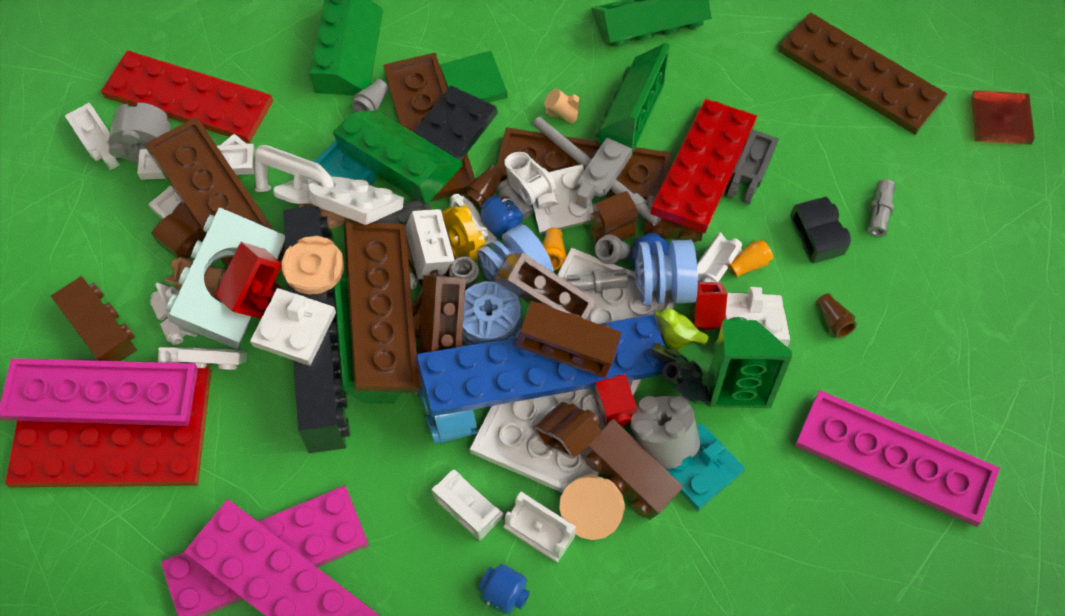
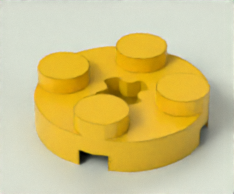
[441,205,485,261]

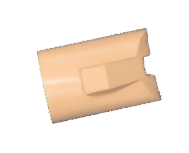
[544,89,579,124]

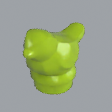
[655,308,708,350]

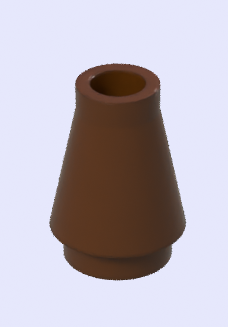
[464,165,504,208]
[816,293,857,338]

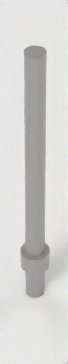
[533,117,661,226]

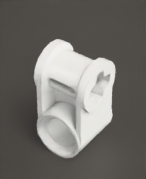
[505,152,556,205]

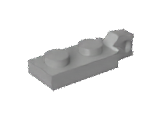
[576,138,632,209]

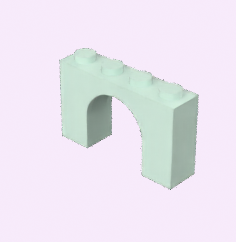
[166,207,285,350]

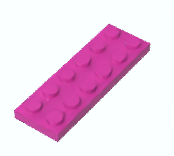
[0,358,198,426]
[795,390,1000,527]
[161,485,369,616]
[184,499,380,616]

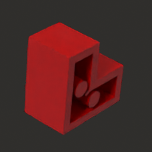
[215,242,284,319]

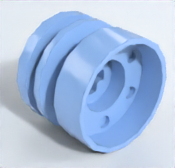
[477,224,553,297]
[635,239,698,306]
[462,281,522,346]

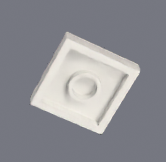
[533,164,593,235]
[725,287,790,347]
[250,288,336,366]

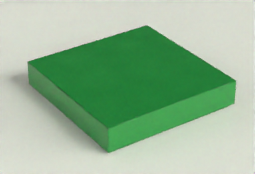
[440,51,508,103]

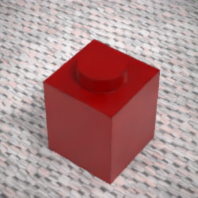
[690,282,728,330]
[594,374,637,427]

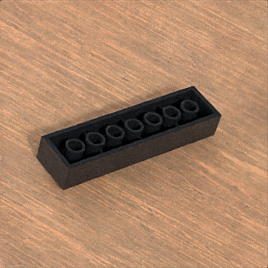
[283,206,351,453]

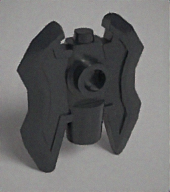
[651,343,710,406]

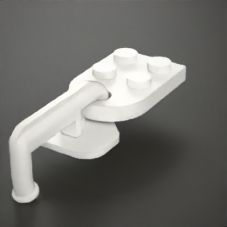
[254,145,404,225]

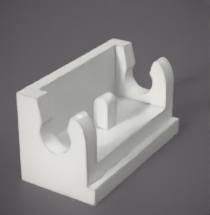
[405,209,455,279]
[431,470,504,541]
[503,492,576,563]

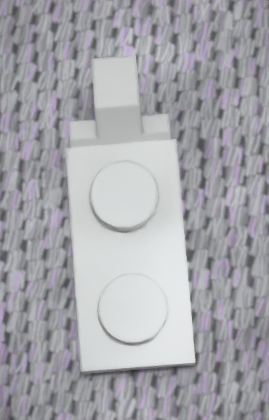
[65,103,120,170]
[158,347,247,370]

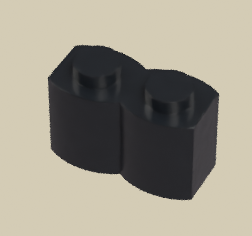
[790,196,851,263]

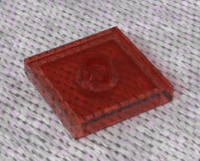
[971,90,1035,145]

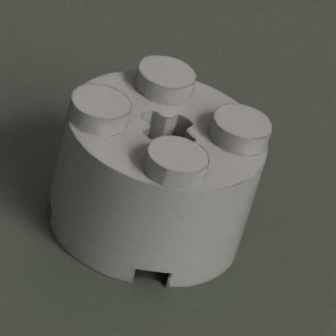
[108,103,171,165]
[631,396,700,469]

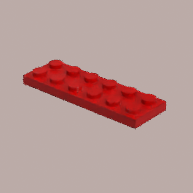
[101,50,273,143]
[650,98,757,234]

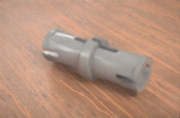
[868,179,896,237]
[566,269,628,294]

